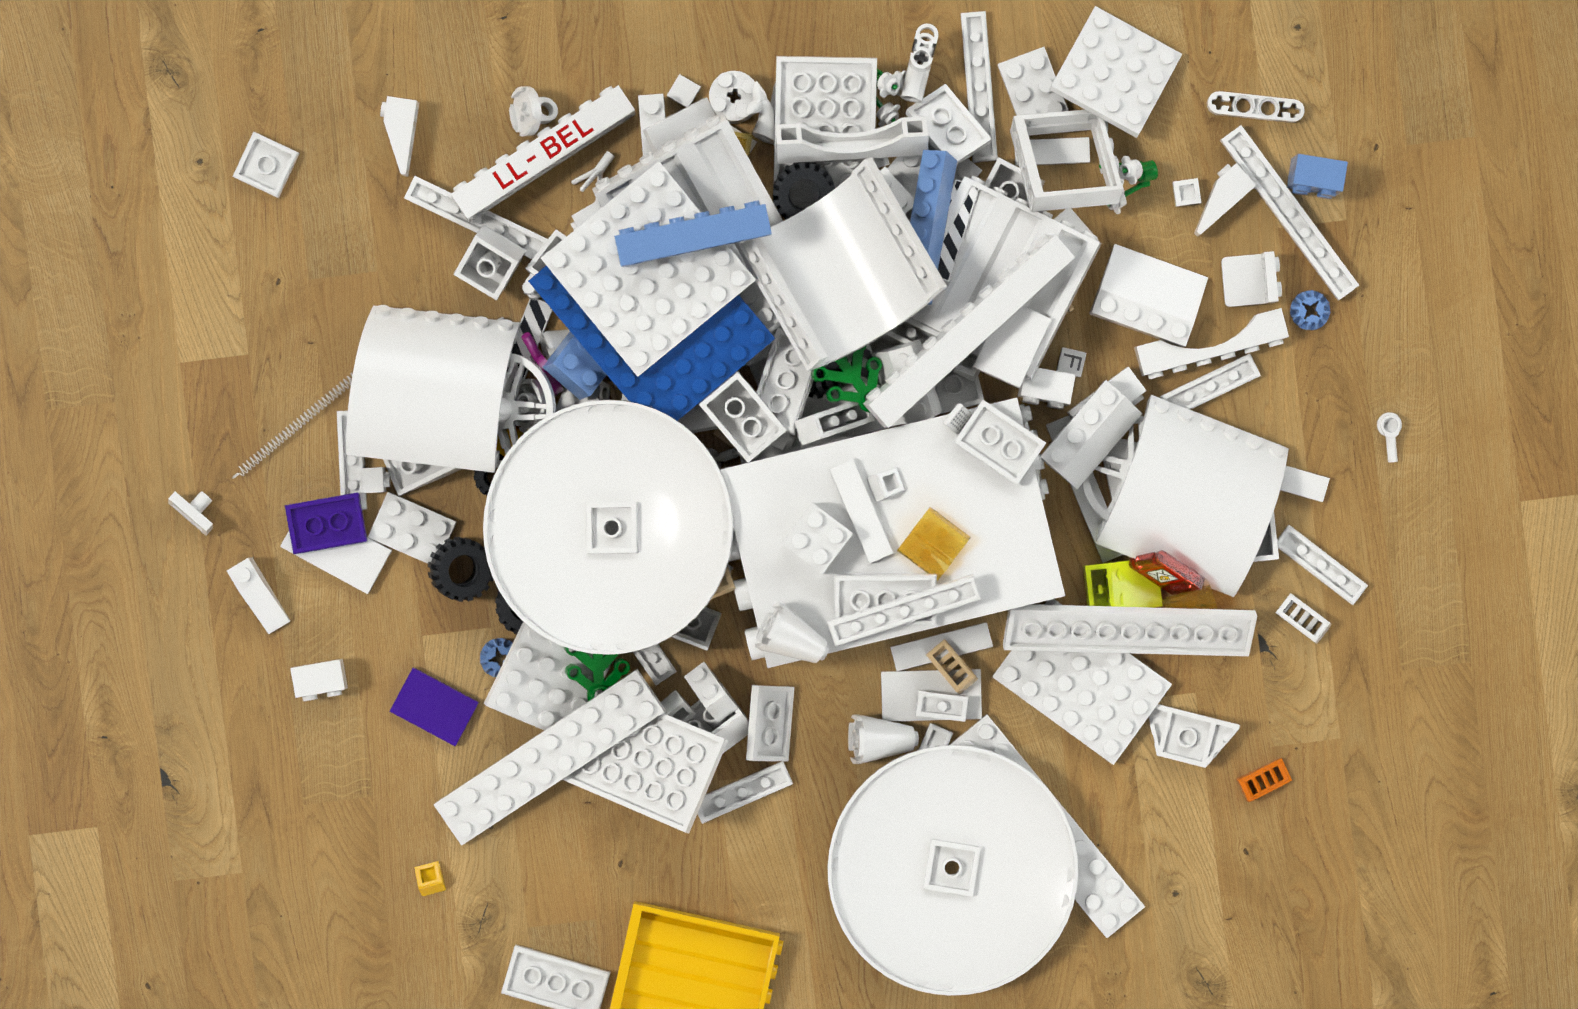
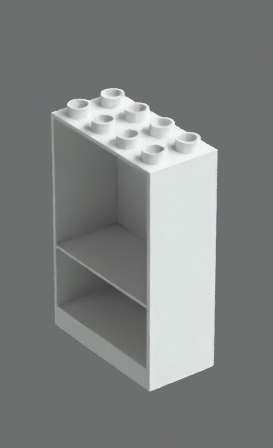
[720,398,1065,668]

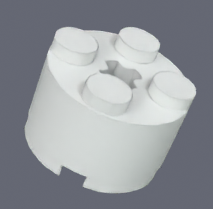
[709,71,755,124]

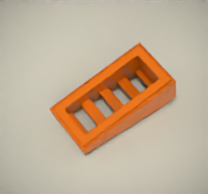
[1236,758,1292,802]

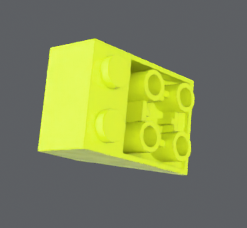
[1083,559,1163,608]

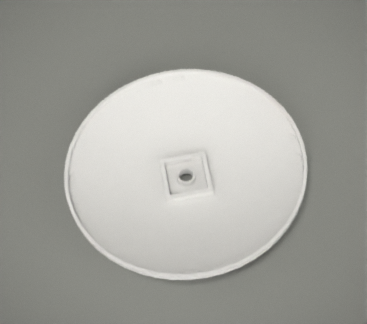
[483,400,734,655]
[828,745,1078,996]

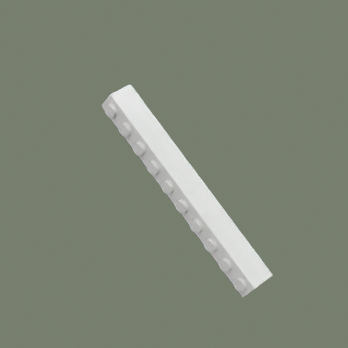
[863,234,1075,428]

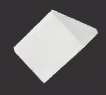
[672,607,722,650]

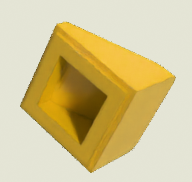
[414,861,446,896]

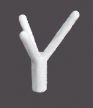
[571,151,615,204]

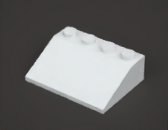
[1089,244,1208,348]

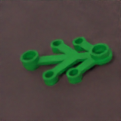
[811,345,882,413]
[564,647,630,701]

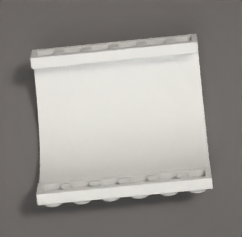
[734,157,947,372]
[346,305,520,473]
[1096,395,1289,597]

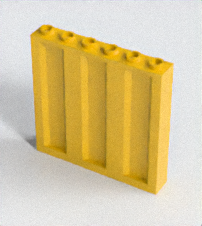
[610,901,784,1009]

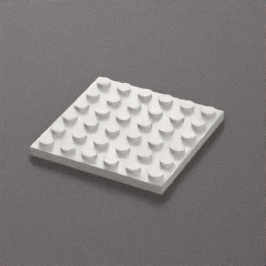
[541,161,756,377]

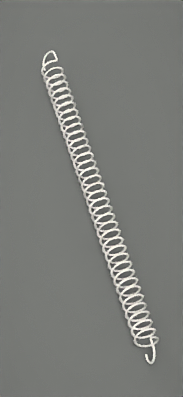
[232,373,353,479]

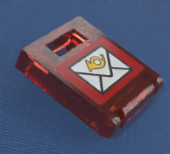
[1129,550,1206,595]

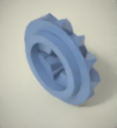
[1290,290,1331,330]
[480,638,513,677]

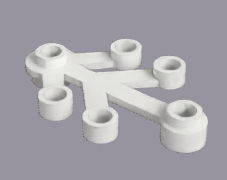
[1019,404,1049,500]

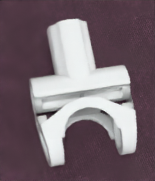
[900,24,938,103]

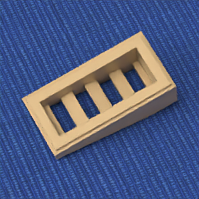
[926,639,978,694]

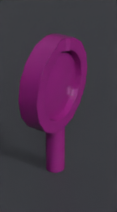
[521,332,564,396]

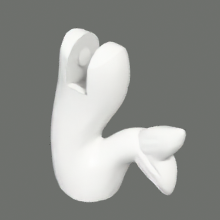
[746,81,776,145]

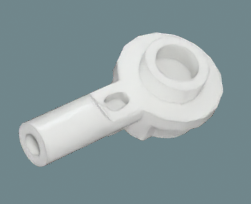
[1377,412,1402,462]

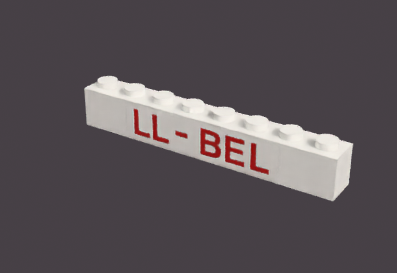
[451,85,635,222]

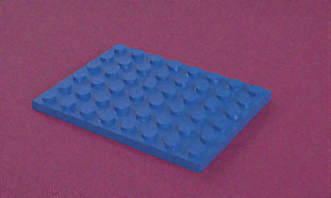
[528,265,775,421]

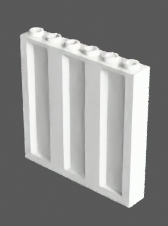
[592,114,783,273]
[910,176,1100,380]

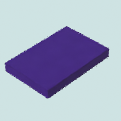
[285,492,368,554]
[389,667,479,746]

